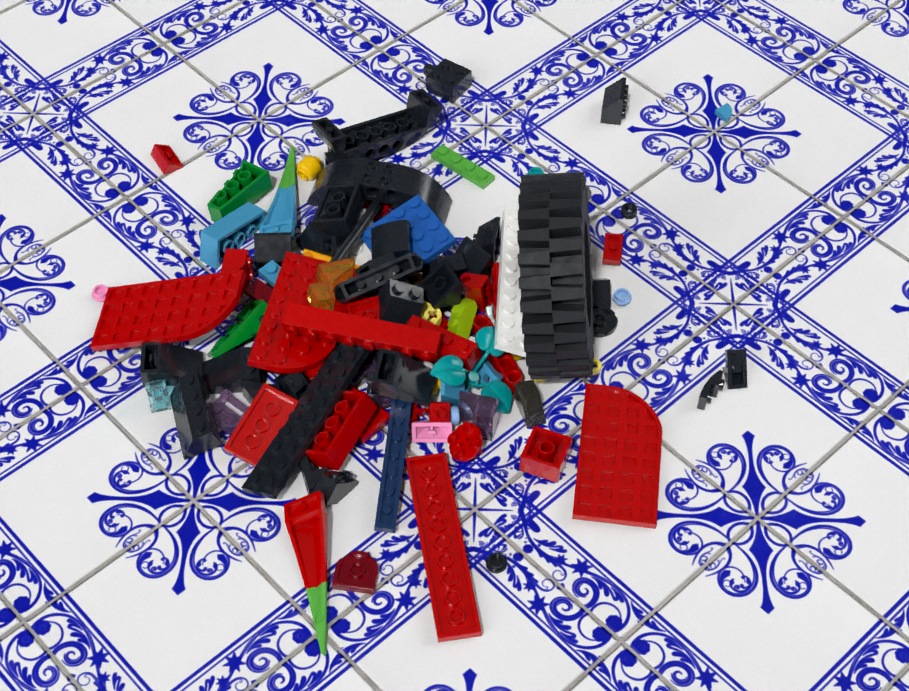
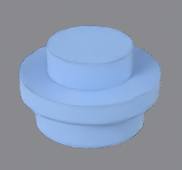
[612,288,631,306]

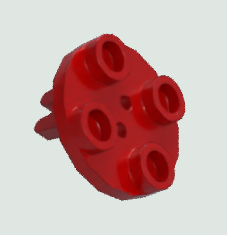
[447,421,483,462]

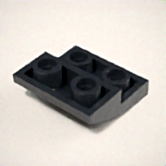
[371,220,410,259]

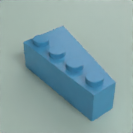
[200,202,265,270]

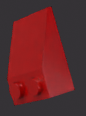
[220,248,254,296]

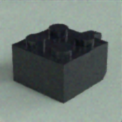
[423,59,472,104]

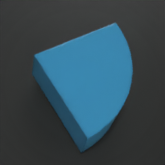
[715,103,732,123]

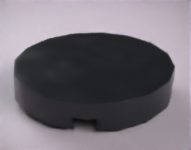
[593,305,618,338]

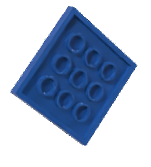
[360,194,457,266]

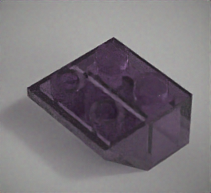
[459,391,499,442]

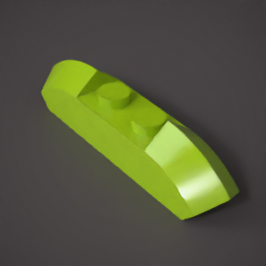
[448,297,478,339]

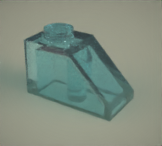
[145,379,171,413]

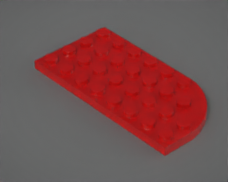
[247,251,357,373]
[90,270,246,351]
[572,383,662,529]

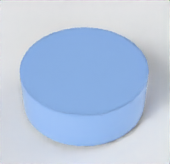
[449,406,460,426]

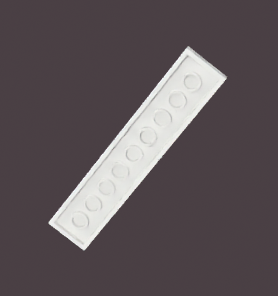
[494,208,526,357]

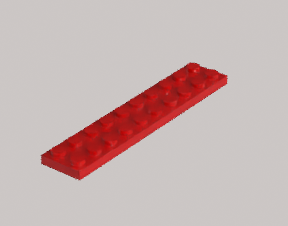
[405,452,482,643]

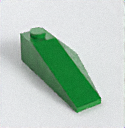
[207,300,268,358]

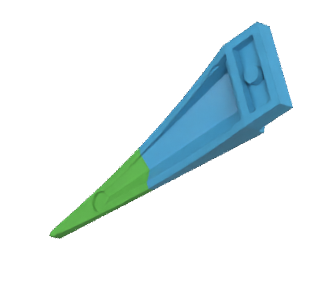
[259,146,297,237]

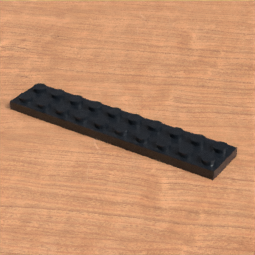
[241,342,371,499]

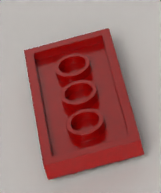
[224,383,299,467]

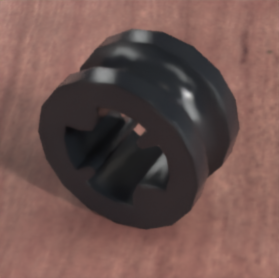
[621,203,637,219]

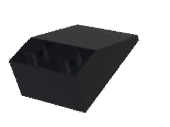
[203,347,262,394]

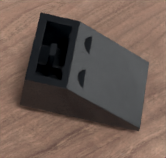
[140,342,203,387]
[371,348,436,406]

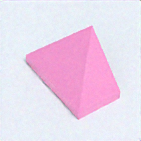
[412,420,452,442]

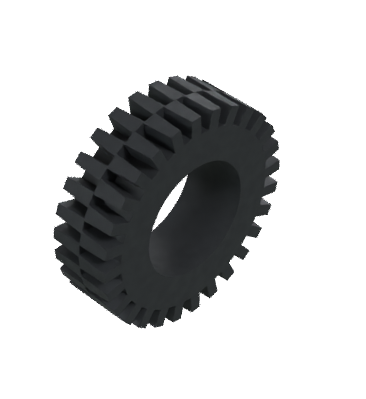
[517,172,594,379]

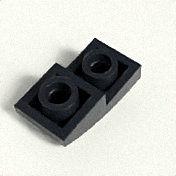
[697,370,725,410]

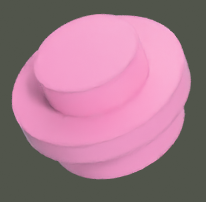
[92,284,108,302]

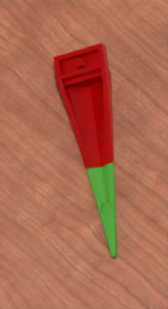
[284,491,328,657]

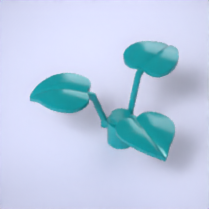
[430,326,512,414]

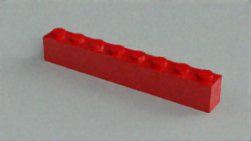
[282,302,442,362]

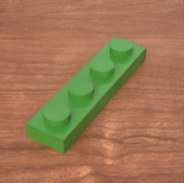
[431,144,495,190]

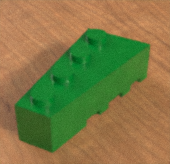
[207,160,273,222]

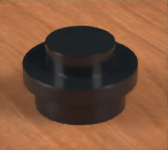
[486,552,507,574]

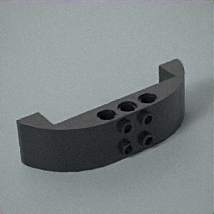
[312,88,443,160]
[307,158,452,225]

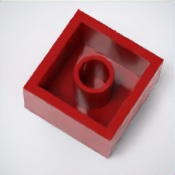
[519,425,573,483]

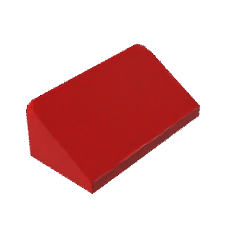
[151,144,183,174]

